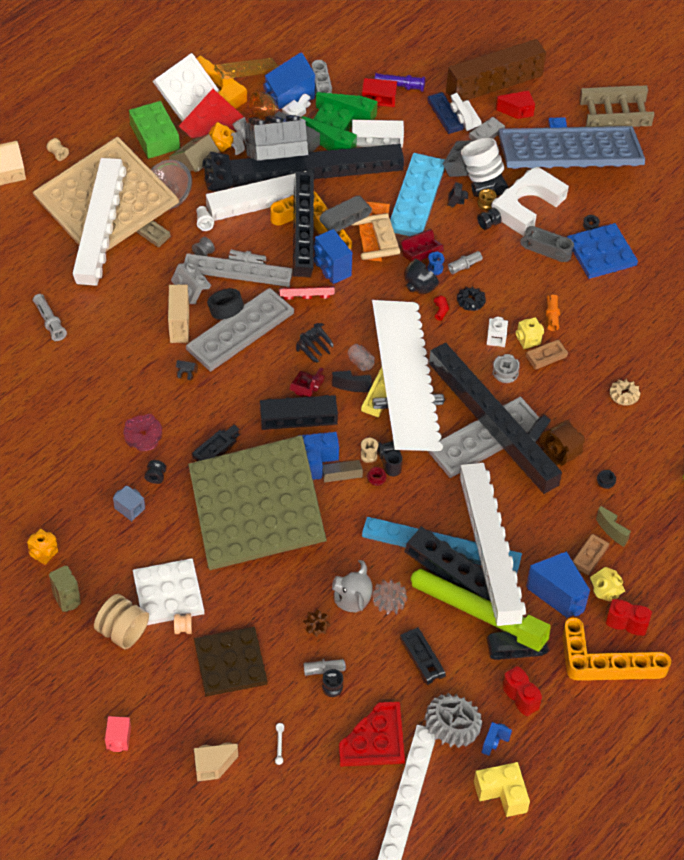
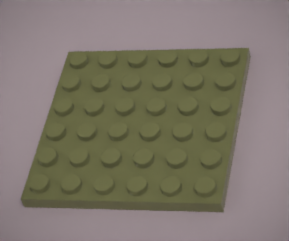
[189,435,327,570]

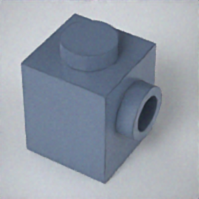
[113,485,145,521]

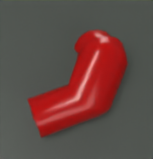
[434,295,449,321]

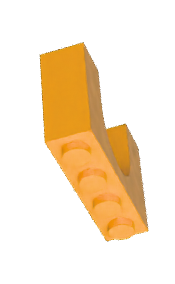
[196,56,247,109]

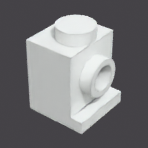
[487,317,508,347]

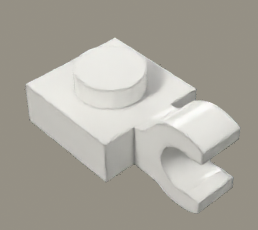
[282,94,311,117]

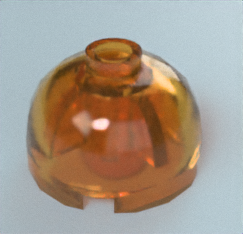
[249,91,279,119]

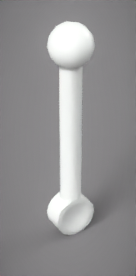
[275,723,284,765]

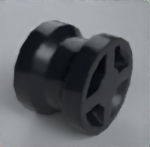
[144,460,167,484]

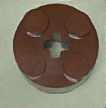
[539,420,585,466]

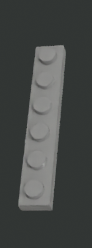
[184,254,293,287]

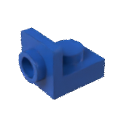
[482,722,512,756]

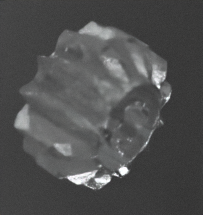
[372,579,407,614]

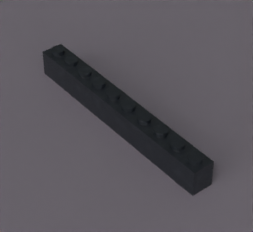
[230,144,404,187]
[429,342,562,494]

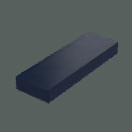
[427,92,464,134]

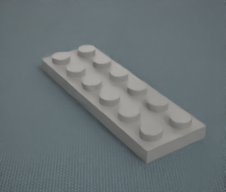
[186,288,294,372]
[428,397,539,478]

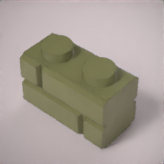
[49,566,81,612]

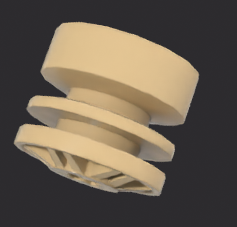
[94,594,149,649]

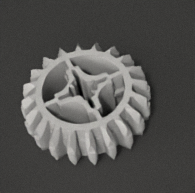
[424,693,482,748]

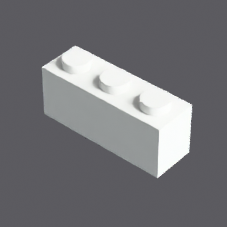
[352,120,404,148]

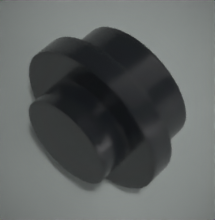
[597,470,616,489]

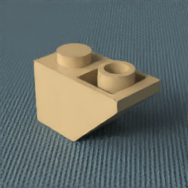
[194,743,238,781]

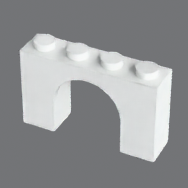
[491,167,569,236]

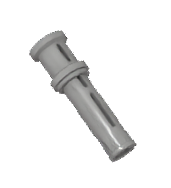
[33,294,67,341]

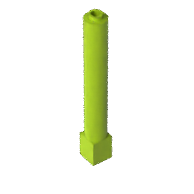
[411,569,550,652]

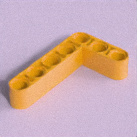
[270,191,352,250]
[562,617,671,681]

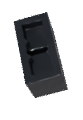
[202,151,234,192]

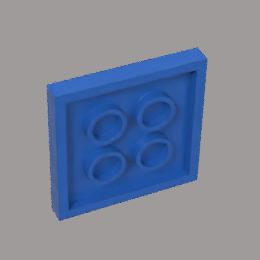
[567,223,638,279]

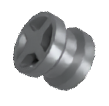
[192,237,215,256]

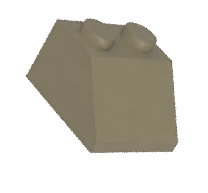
[169,134,220,172]

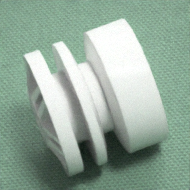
[461,138,504,182]

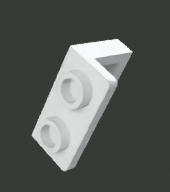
[450,93,482,131]

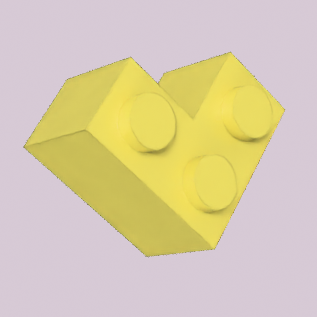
[474,762,530,817]

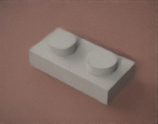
[469,117,505,141]

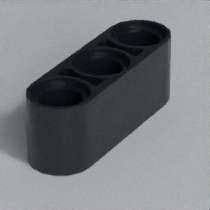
[487,632,549,660]

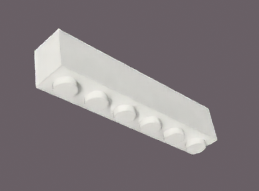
[206,171,306,221]

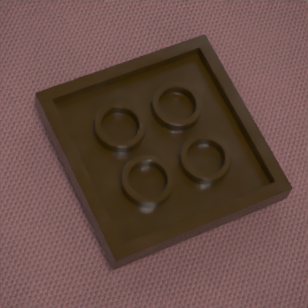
[194,627,267,697]

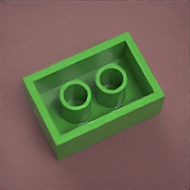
[129,101,180,159]

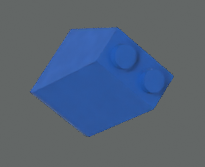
[263,53,315,109]
[526,551,590,618]

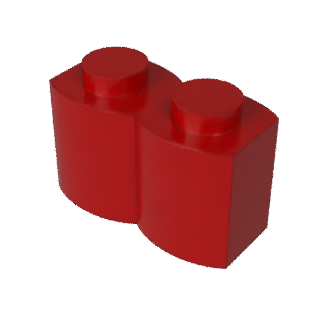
[605,599,652,636]
[502,666,542,717]

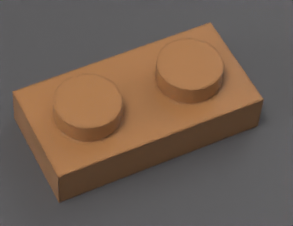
[526,339,568,370]
[573,534,610,576]

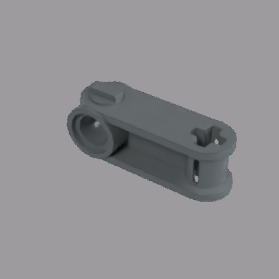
[520,226,574,262]

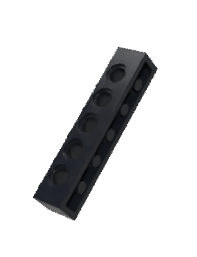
[293,171,314,278]
[404,526,491,601]

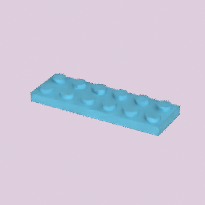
[390,153,445,237]

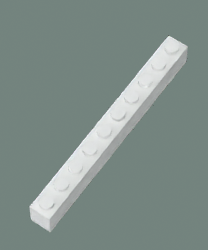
[460,463,526,626]

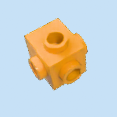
[208,122,234,152]
[27,529,58,565]

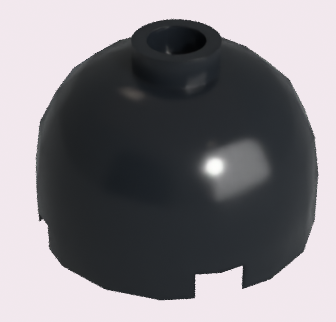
[404,258,440,294]

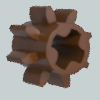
[303,609,331,637]

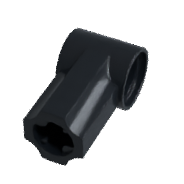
[471,174,508,197]

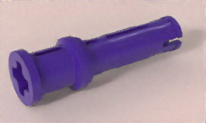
[374,73,425,92]

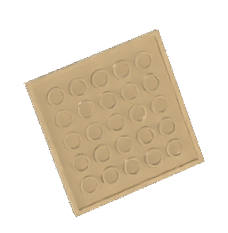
[33,137,179,251]

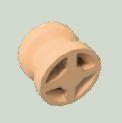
[174,613,192,634]

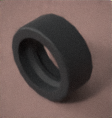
[207,288,244,319]

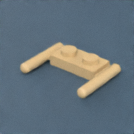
[352,213,400,260]

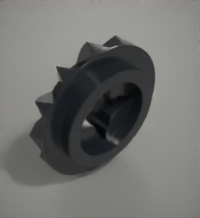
[457,286,486,311]

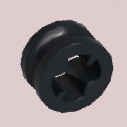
[583,215,599,231]

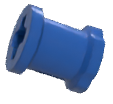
[427,252,444,275]

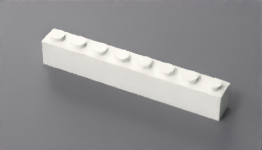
[73,158,126,285]

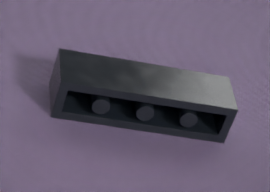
[260,395,338,430]

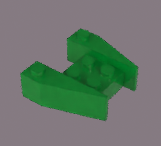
[301,92,378,151]

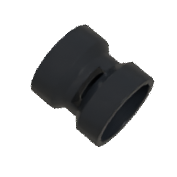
[477,208,502,230]
[322,669,344,697]

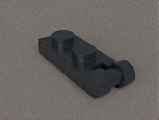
[400,627,446,685]

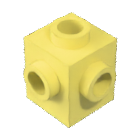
[516,317,544,349]
[590,567,625,602]

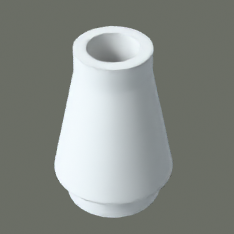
[196,206,214,231]

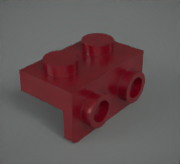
[401,229,444,262]
[289,367,325,397]

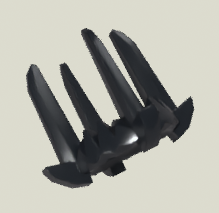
[296,323,334,363]

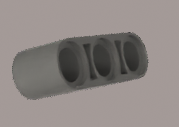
[319,196,372,232]

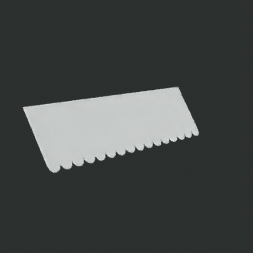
[372,300,443,451]

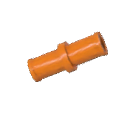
[546,294,560,331]

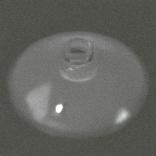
[151,160,192,209]

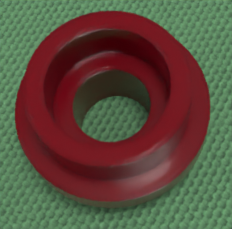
[367,467,387,486]

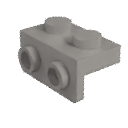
[171,263,211,304]

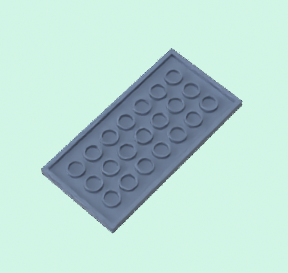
[498,126,645,169]

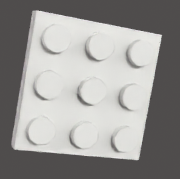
[153,53,219,122]
[133,558,204,625]

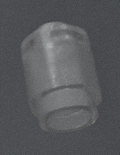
[348,344,375,371]

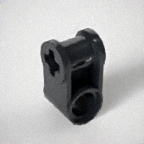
[377,440,403,476]

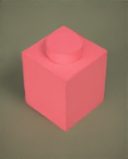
[105,716,131,752]

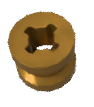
[478,189,496,211]

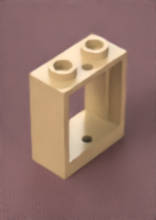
[168,284,189,343]

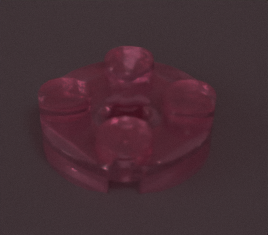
[124,414,162,451]

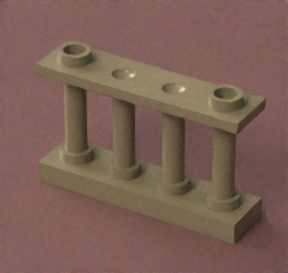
[579,85,654,127]

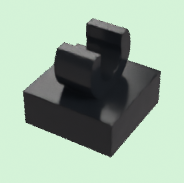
[447,182,468,208]
[176,360,198,381]

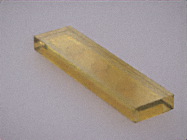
[214,58,279,79]

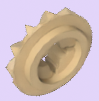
[610,379,640,405]

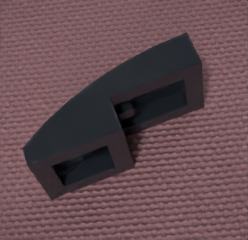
[332,370,372,392]

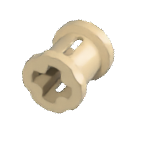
[47,138,69,161]
[361,438,378,463]

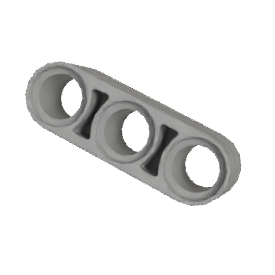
[312,60,332,96]

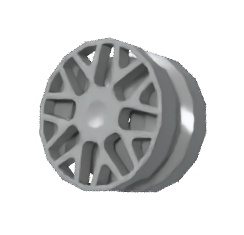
[493,354,519,383]

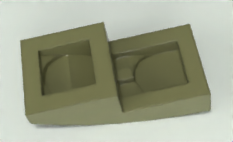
[596,506,631,547]

